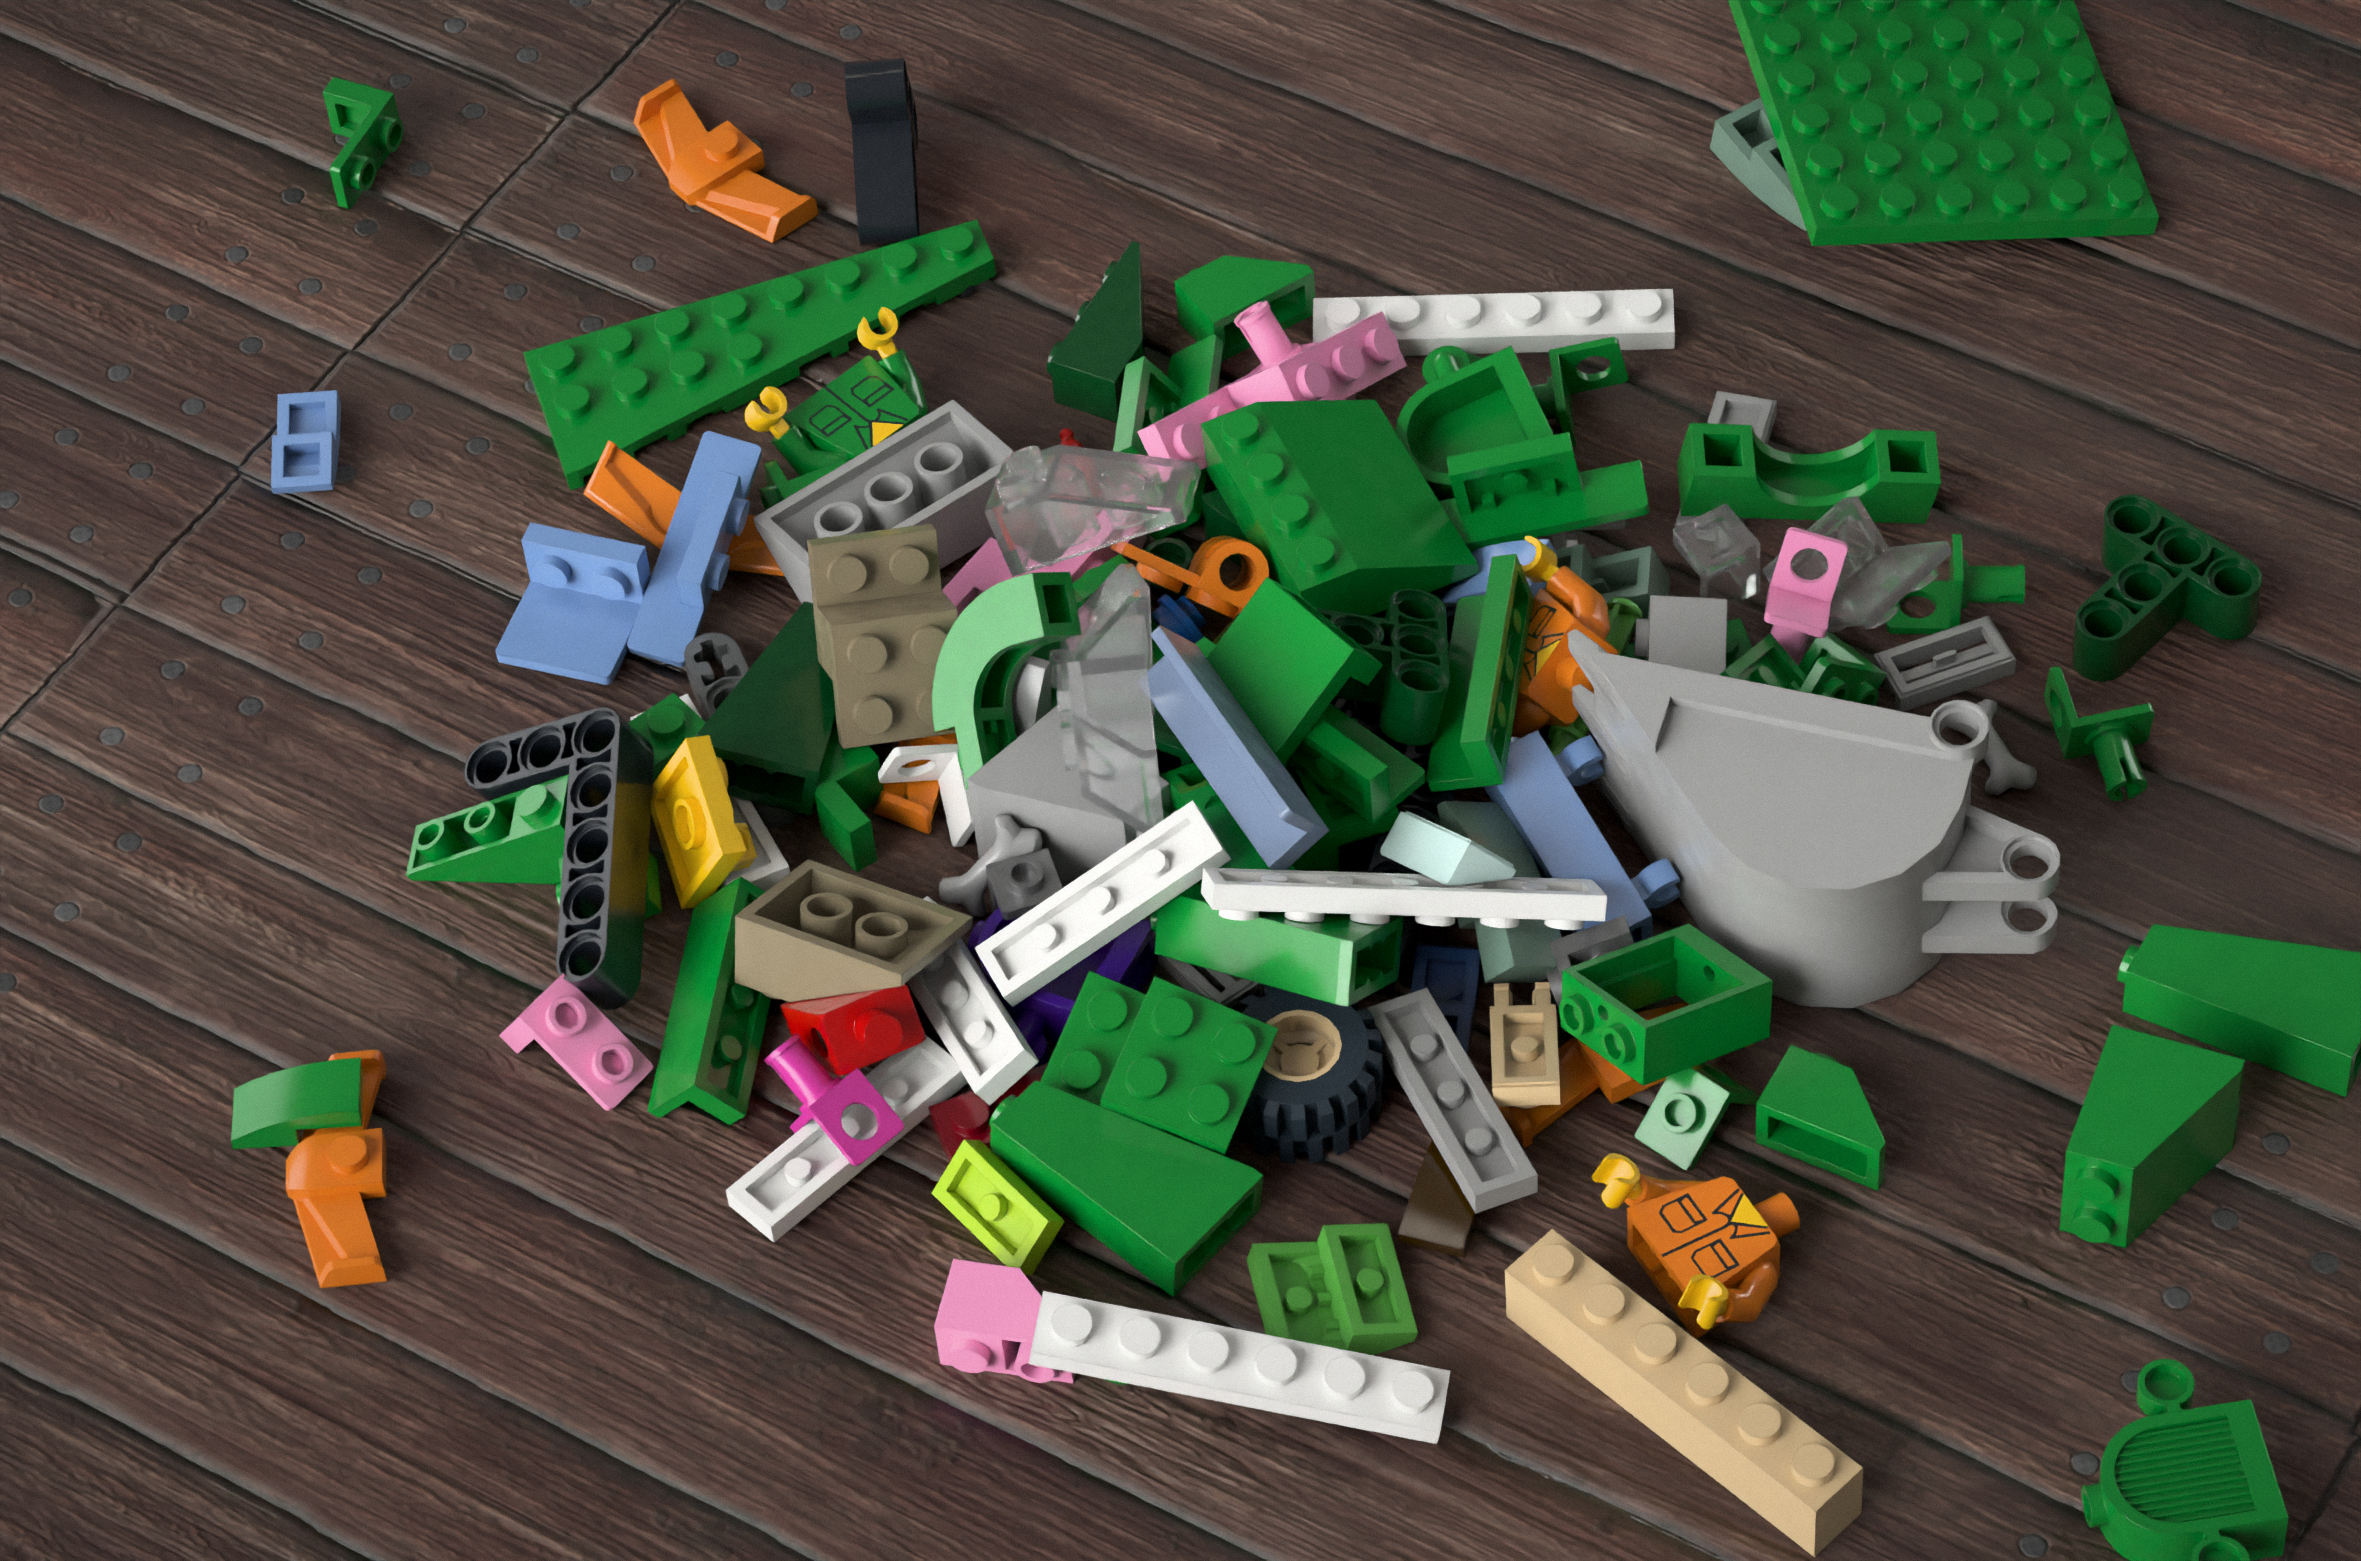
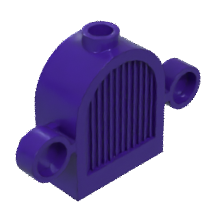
[967,908,1158,1069]

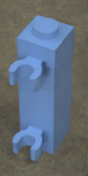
[1483,730,1680,943]

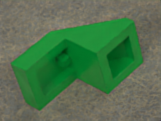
[815,722,884,873]

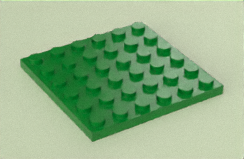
[1728,0,2159,246]

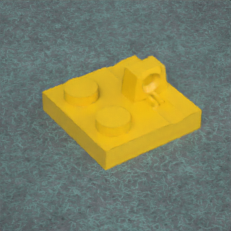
[651,735,757,909]

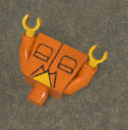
[1511,536,1619,737]
[1592,1153,1800,1339]

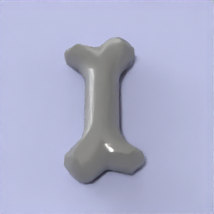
[1948,699,2037,796]
[939,814,1043,917]

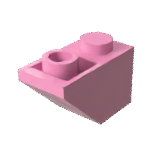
[934,1259,1076,1383]

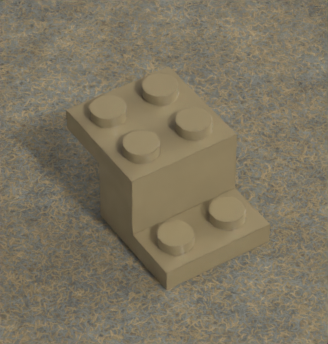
[807,523,958,749]

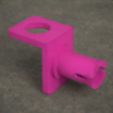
[764,1033,904,1166]

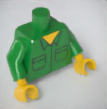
[745,307,929,476]

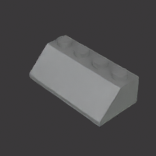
[753,399,1034,603]

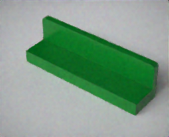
[1426,554,1534,792]
[1195,637,1426,824]
[647,876,771,1125]

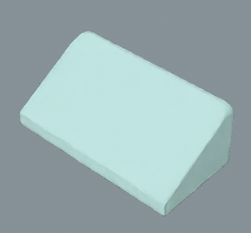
[1380,810,1516,886]

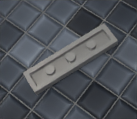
[1367,988,1538,1214]

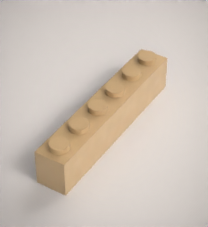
[1505,1229,1863,1557]

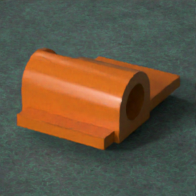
[1110,535,1269,619]

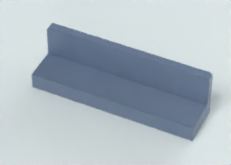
[1137,625,1329,870]

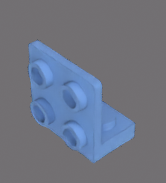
[496,522,651,685]

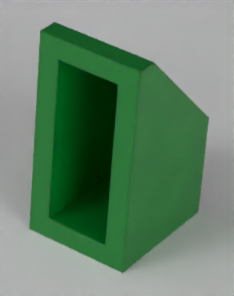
[1174,255,1316,362]
[1756,1045,1886,1191]

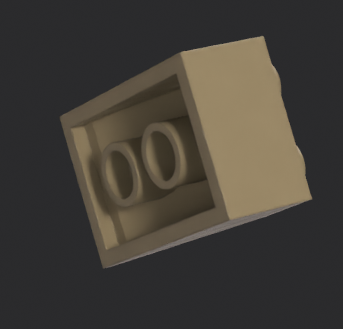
[735,859,973,1002]

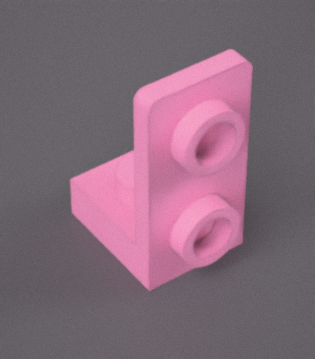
[499,974,653,1111]

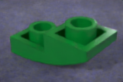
[231,1058,364,1149]

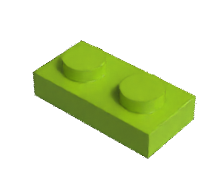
[932,1139,1065,1275]

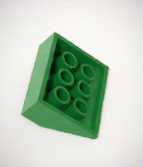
[1201,400,1479,616]

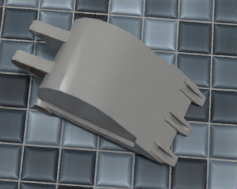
[1567,629,2060,1008]

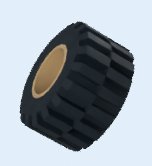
[1234,986,1385,1163]

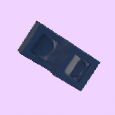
[1410,945,1482,1058]

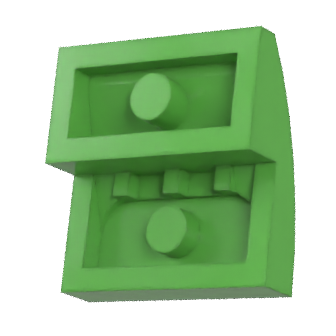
[1246,1223,1418,1355]

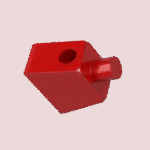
[780,983,926,1075]

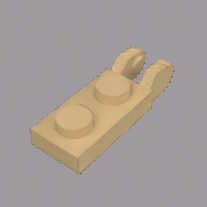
[1490,982,1561,1109]

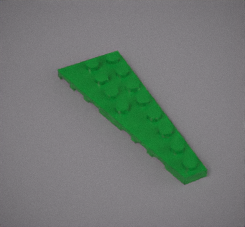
[523,219,996,490]

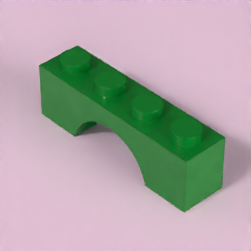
[1677,423,1941,524]

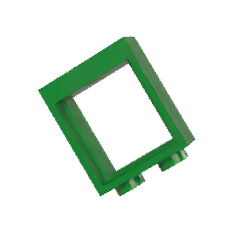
[1559,923,1773,1086]

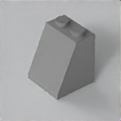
[967,704,1172,886]

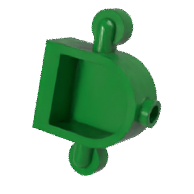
[1395,345,1554,501]
[2081,1359,2289,1561]

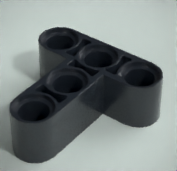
[845,58,920,246]

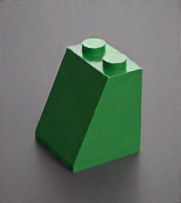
[2059,1025,2245,1248]

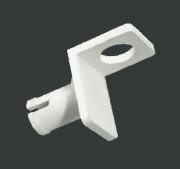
[878,744,974,847]

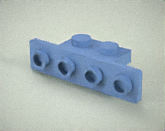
[627,431,762,667]

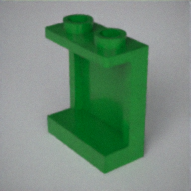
[1206,577,1383,780]

